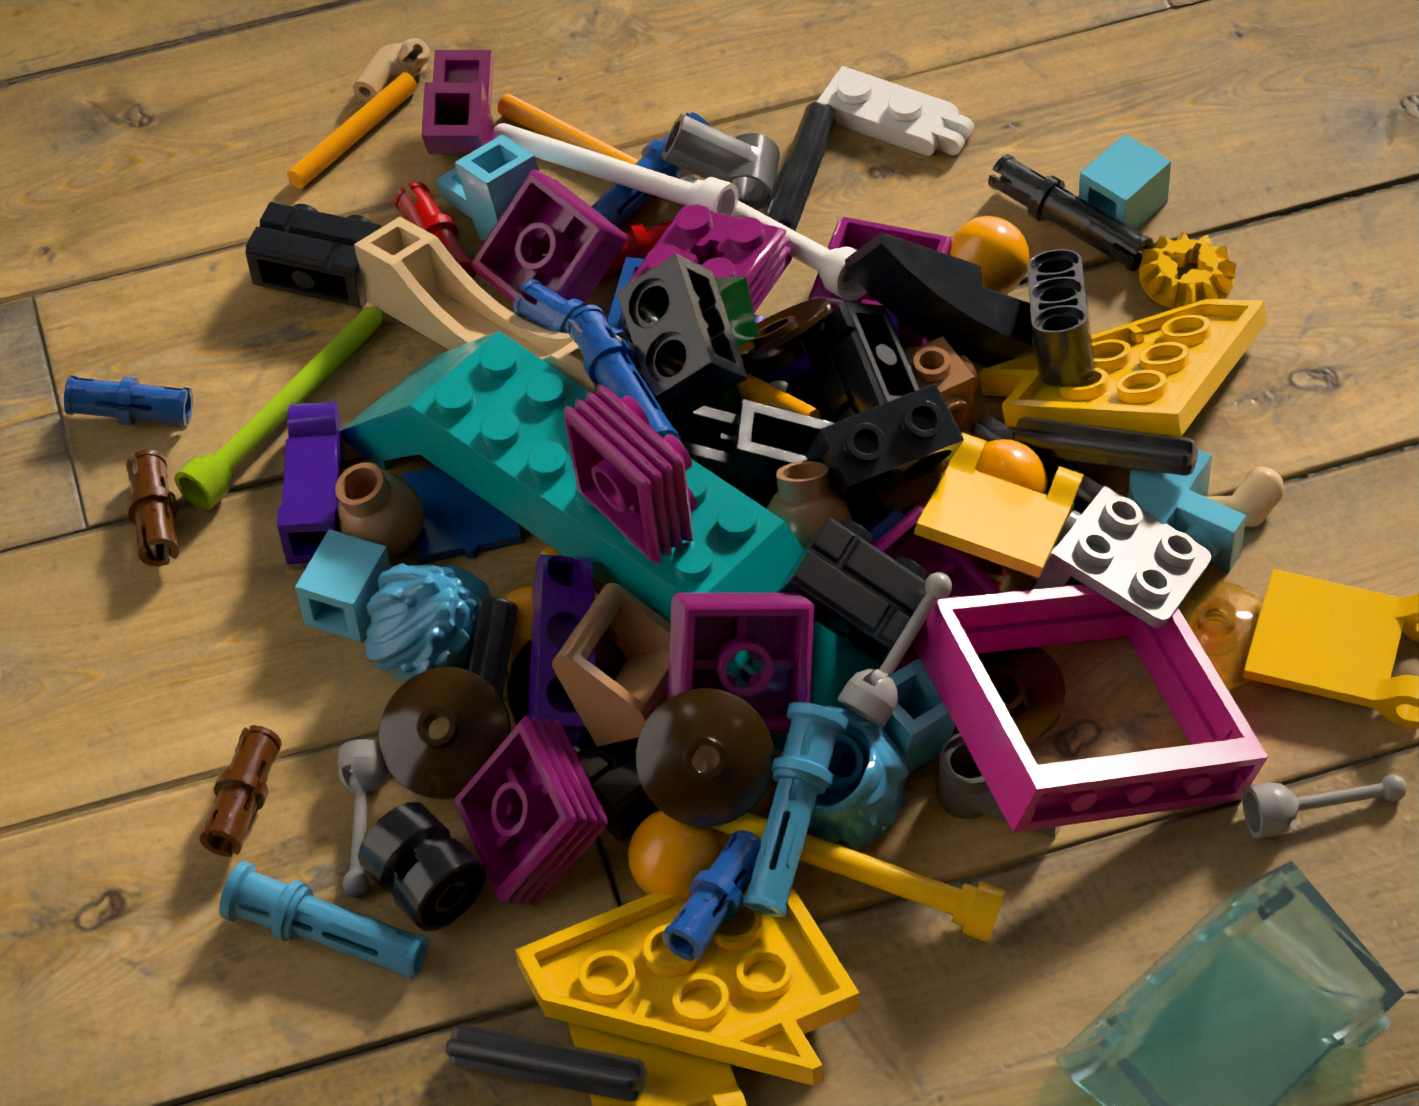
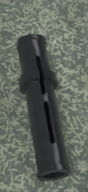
[988,154,1153,272]

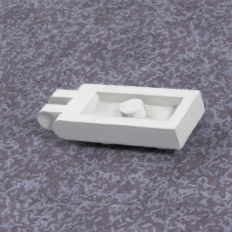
[816,66,975,156]

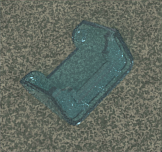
[1055,861,1405,1106]

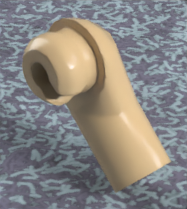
[353,38,430,102]
[1204,466,1284,527]

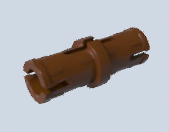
[126,449,179,567]
[199,725,282,857]

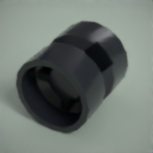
[358,802,487,931]

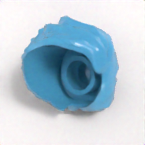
[365,563,491,680]
[779,704,909,849]

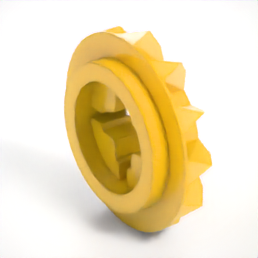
[1139,231,1236,309]

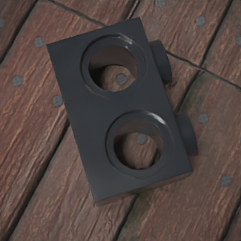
[617,253,748,415]
[806,383,964,506]

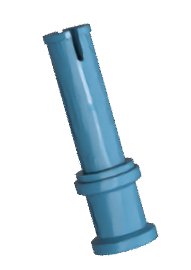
[742,702,848,917]
[219,860,429,980]

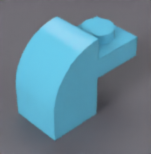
[435,135,539,241]
[1128,449,1246,572]

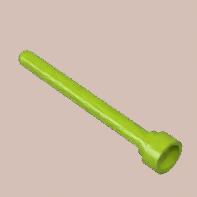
[174,306,383,511]

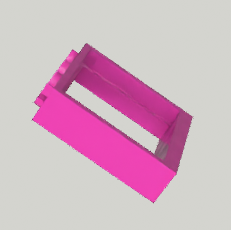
[913,584,1268,833]

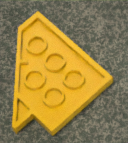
[978,299,1267,437]
[515,885,861,1086]

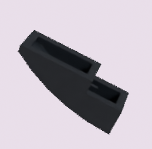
[845,233,1033,368]
[664,399,833,493]

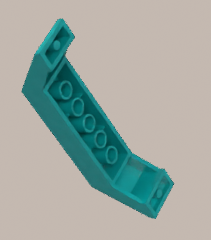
[341,331,882,752]

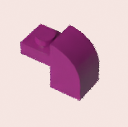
[421,50,494,155]

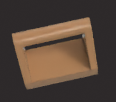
[552,583,671,747]

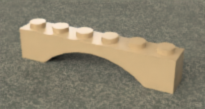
[354,217,641,394]

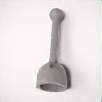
[837,572,952,728]
[337,739,390,897]
[1242,774,1407,839]

